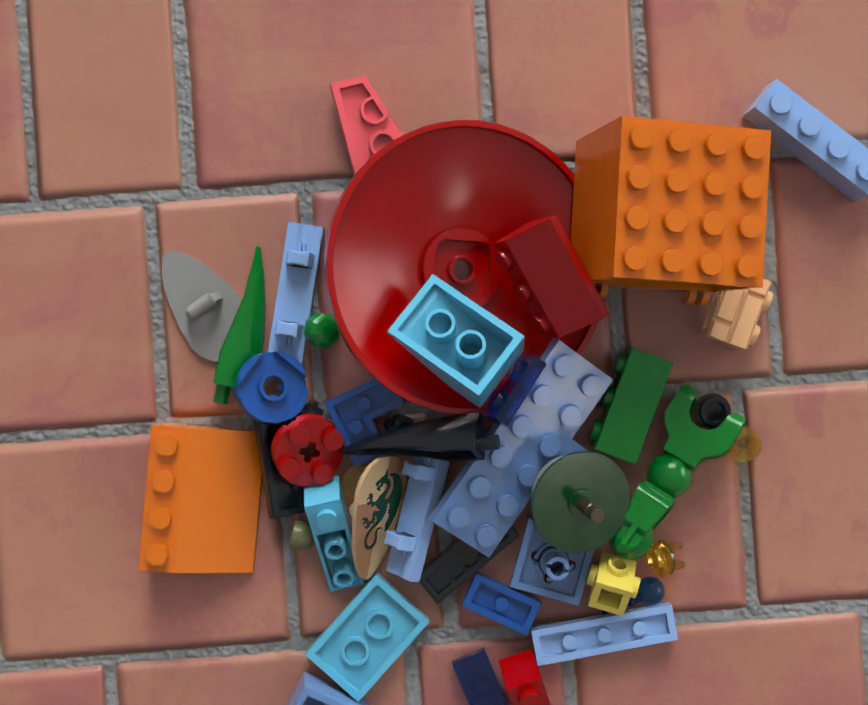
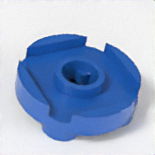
[233,351,308,424]

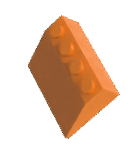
[138,422,263,573]

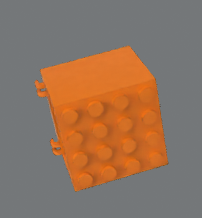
[571,116,771,305]

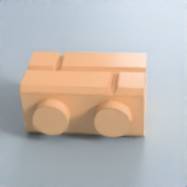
[700,279,773,350]

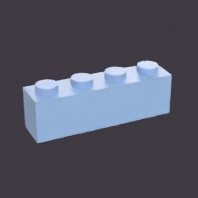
[743,78,868,202]

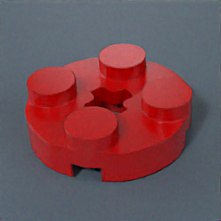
[271,414,344,486]

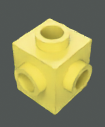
[586,551,640,616]

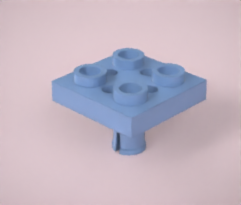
[509,516,595,606]

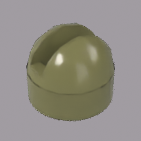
[289,520,315,550]

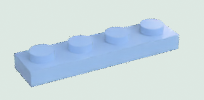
[530,602,678,666]

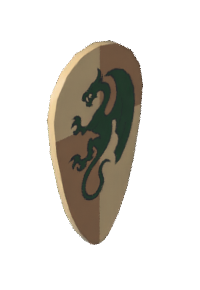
[349,455,408,580]

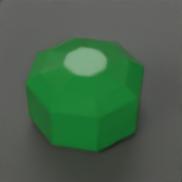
[303,312,340,348]

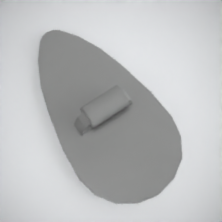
[162,251,242,362]

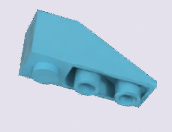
[304,475,365,592]

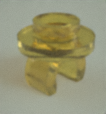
[647,540,685,577]

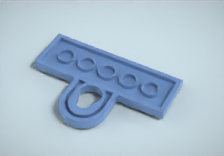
[429,338,613,557]

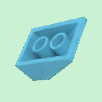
[387,274,525,408]

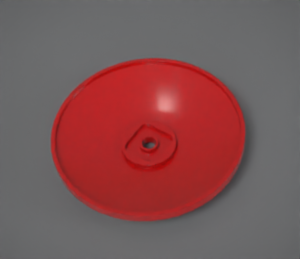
[324,120,604,414]

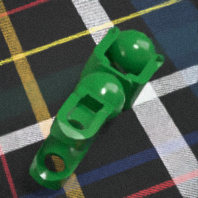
[609,384,745,559]

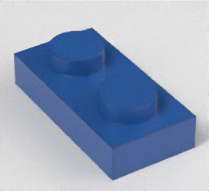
[461,571,542,636]

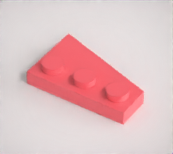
[330,75,404,176]

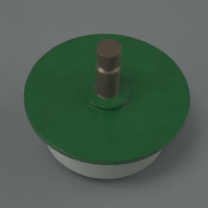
[531,451,630,553]

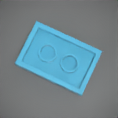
[305,572,430,702]

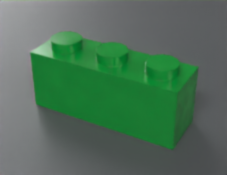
[588,347,673,464]

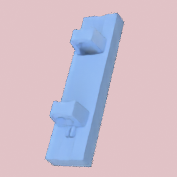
[268,222,325,367]
[384,456,450,582]

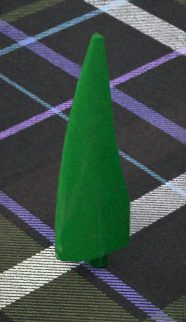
[213,246,266,404]

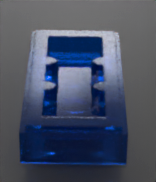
[452,647,509,705]

